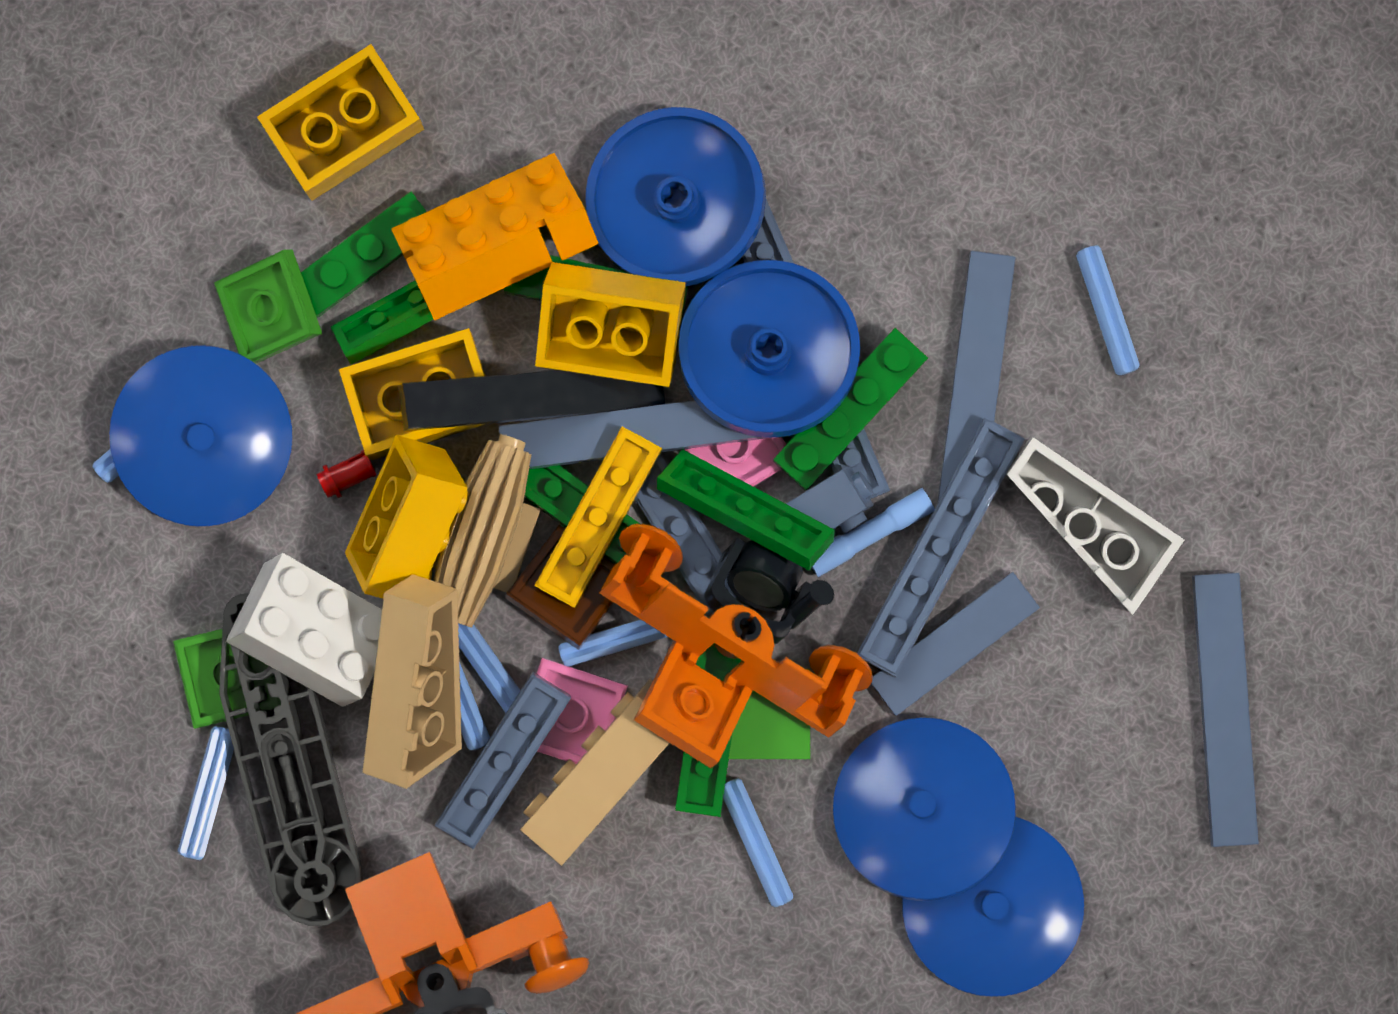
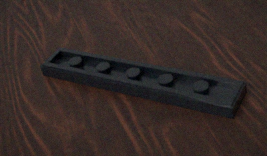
[398,370,665,431]

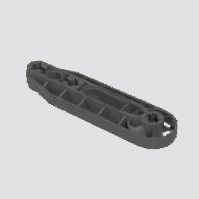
[219,593,363,926]

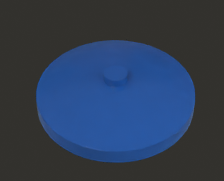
[585,107,766,286]
[678,260,860,438]
[109,345,292,526]
[833,718,1016,901]
[902,817,1084,997]

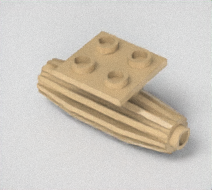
[432,434,541,628]

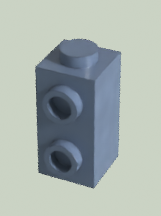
[786,467,874,533]

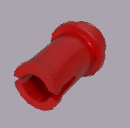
[316,450,377,498]

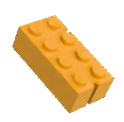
[391,153,599,321]

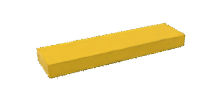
[534,426,662,608]

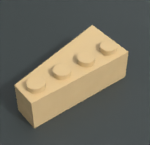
[362,574,462,789]
[520,679,669,866]

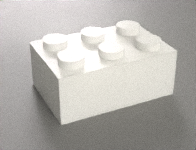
[226,553,382,707]

